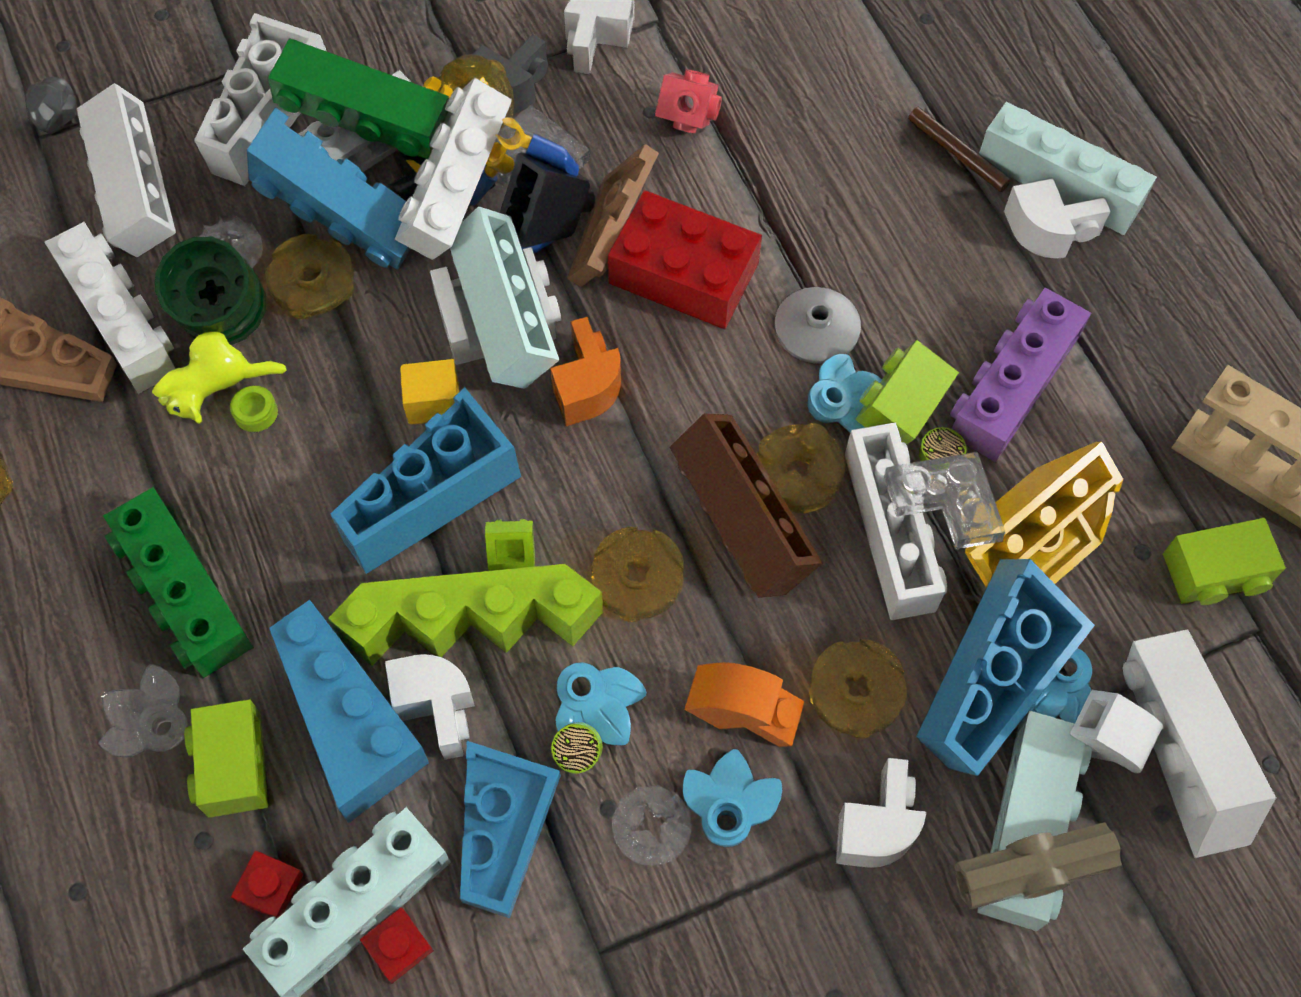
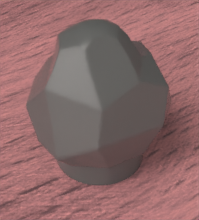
[25,77,76,134]

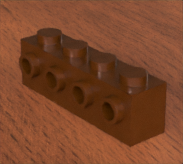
[669,413,823,598]

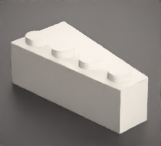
[194,13,326,186]
[1123,629,1276,858]

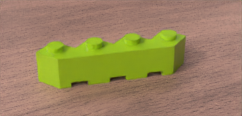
[328,564,603,666]

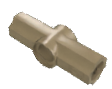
[954,822,1122,910]

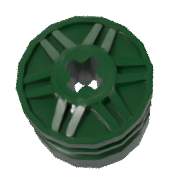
[155,236,266,345]

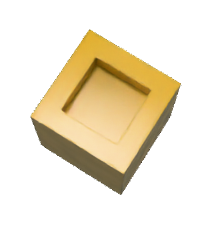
[400,359,459,424]

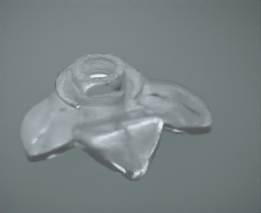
[99,664,188,758]

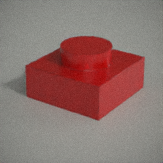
[231,850,303,918]
[359,907,434,984]

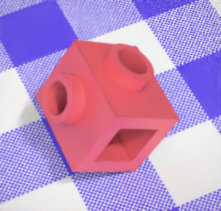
[655,69,722,133]

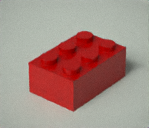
[608,190,762,329]

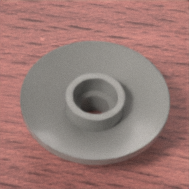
[774,287,861,364]

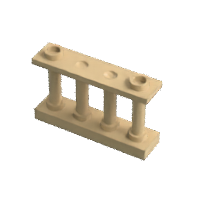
[1171,365,1301,528]

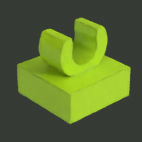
[485,519,535,571]

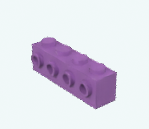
[950,288,1091,462]

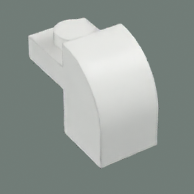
[564,0,634,74]
[1004,178,1110,258]
[385,654,475,760]
[1070,690,1163,773]
[836,758,926,868]

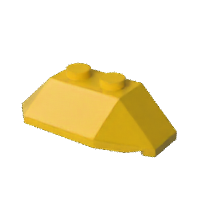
[965,442,1123,588]

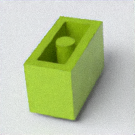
[855,340,959,445]
[1163,518,1286,605]
[184,699,268,818]

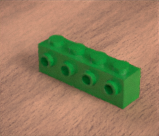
[268,38,449,159]
[103,487,254,678]

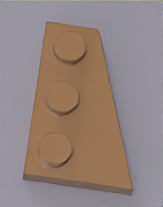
[567,144,659,287]
[0,297,117,402]

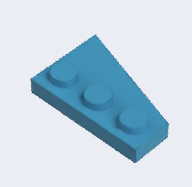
[460,741,561,918]

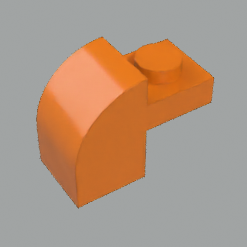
[550,317,621,426]
[684,662,804,747]

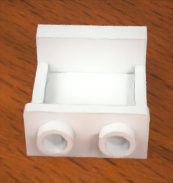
[430,247,561,365]

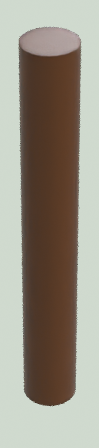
[908,106,1011,193]

